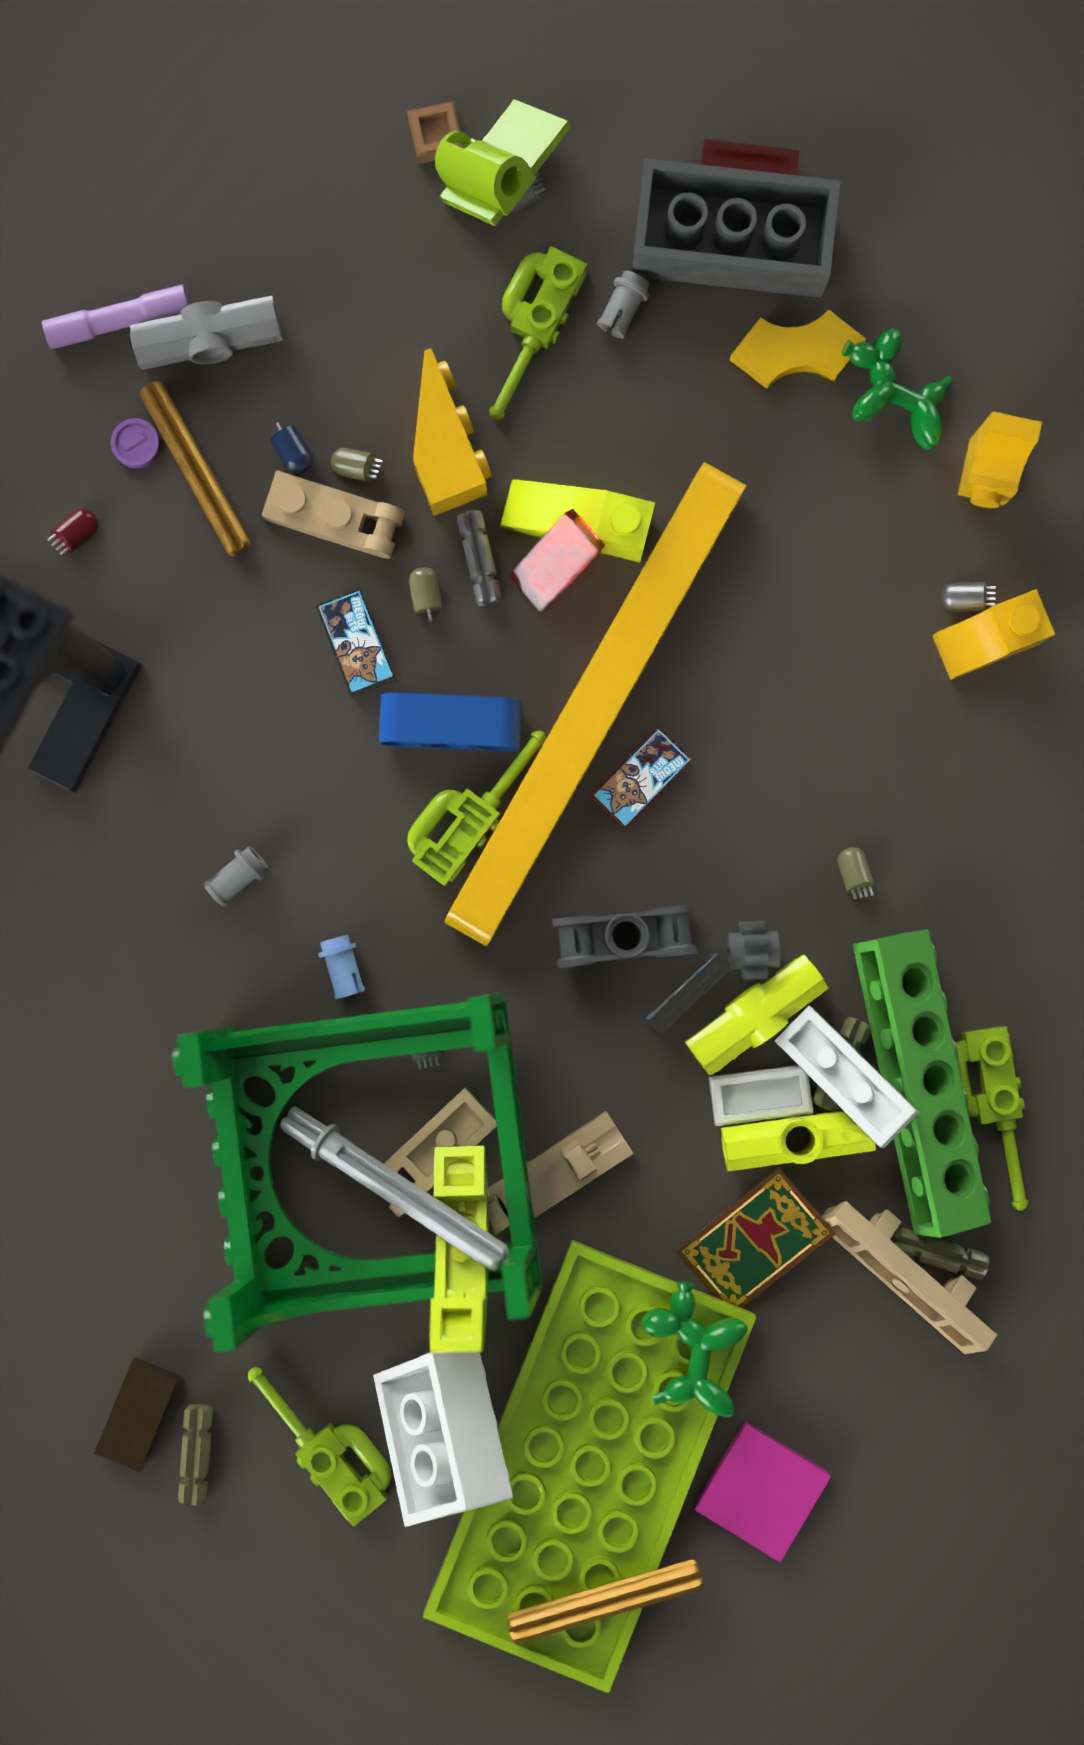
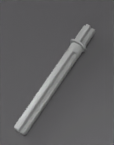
[280,1106,509,1271]

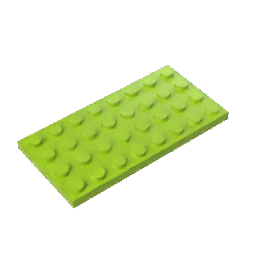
[423,1240,756,1693]

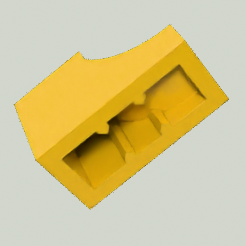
[958,411,1042,508]
[932,589,1055,680]

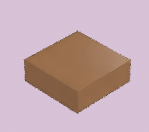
[407,101,463,164]

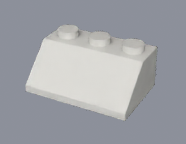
[373,1352,513,1527]

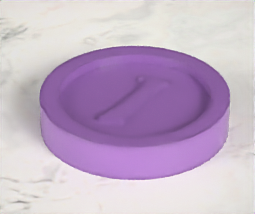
[111,418,161,468]

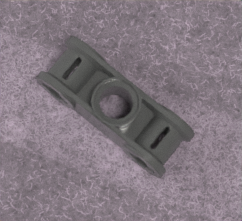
[552,904,698,968]

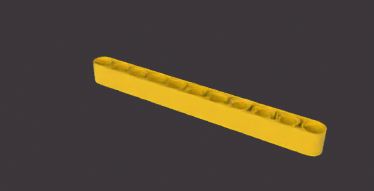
[444,462,747,947]

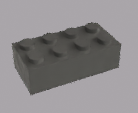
[631,158,841,298]

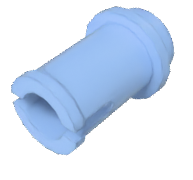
[318,934,365,999]

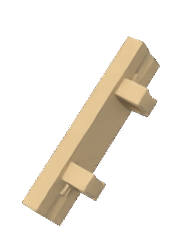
[488,1111,634,1241]
[821,1201,997,1354]

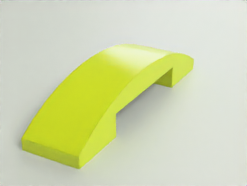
[430,1146,489,1353]

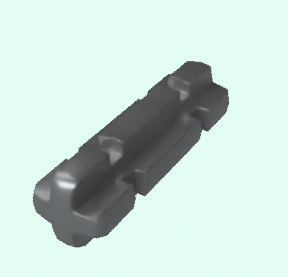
[457,510,502,606]

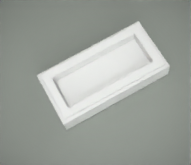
[708,1065,814,1126]

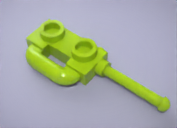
[489,246,587,420]
[407,731,547,887]
[955,1026,1029,1211]
[248,1367,392,1527]

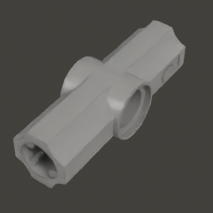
[130,296,283,370]

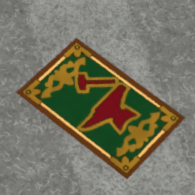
[676,1168,836,1308]

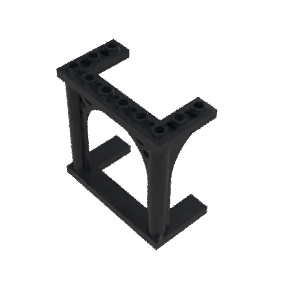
[0,575,142,793]

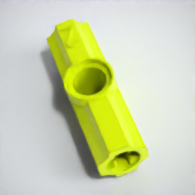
[684,955,829,1076]
[721,1111,876,1171]

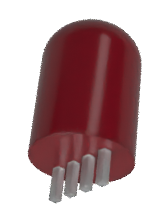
[47,508,98,555]

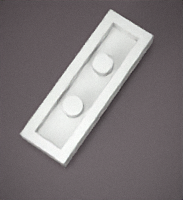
[775,1006,919,1148]

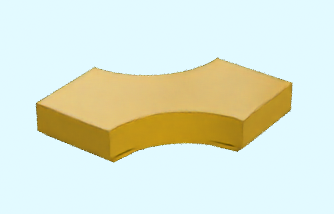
[730,309,866,389]

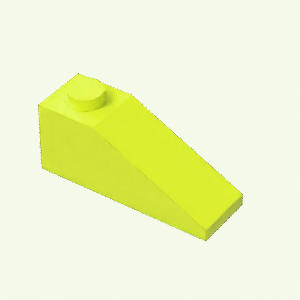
[500,479,655,563]

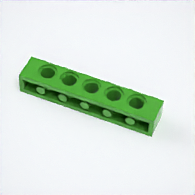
[852,929,991,1238]

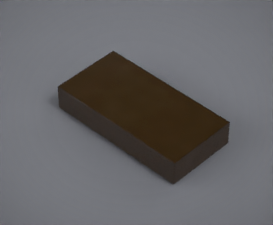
[94,1358,181,1473]

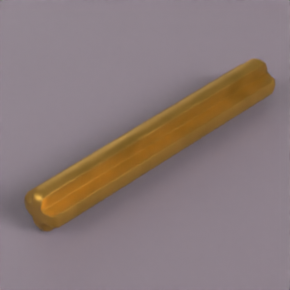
[140,381,251,557]
[508,1560,704,1644]

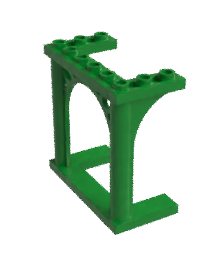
[172,991,543,1352]

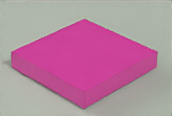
[694,1420,831,1563]

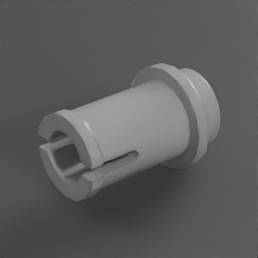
[597,271,650,339]
[204,846,268,907]

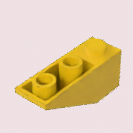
[413,348,492,516]

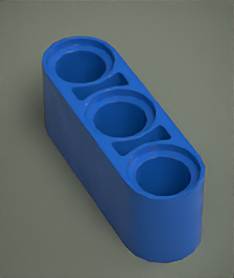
[378,693,522,751]

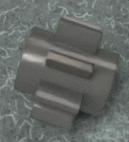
[727,921,780,980]

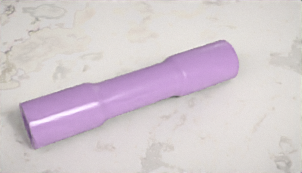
[42,284,190,349]

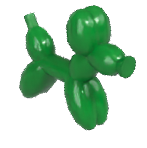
[841,328,953,450]
[641,1281,748,1418]

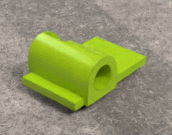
[435,99,571,226]

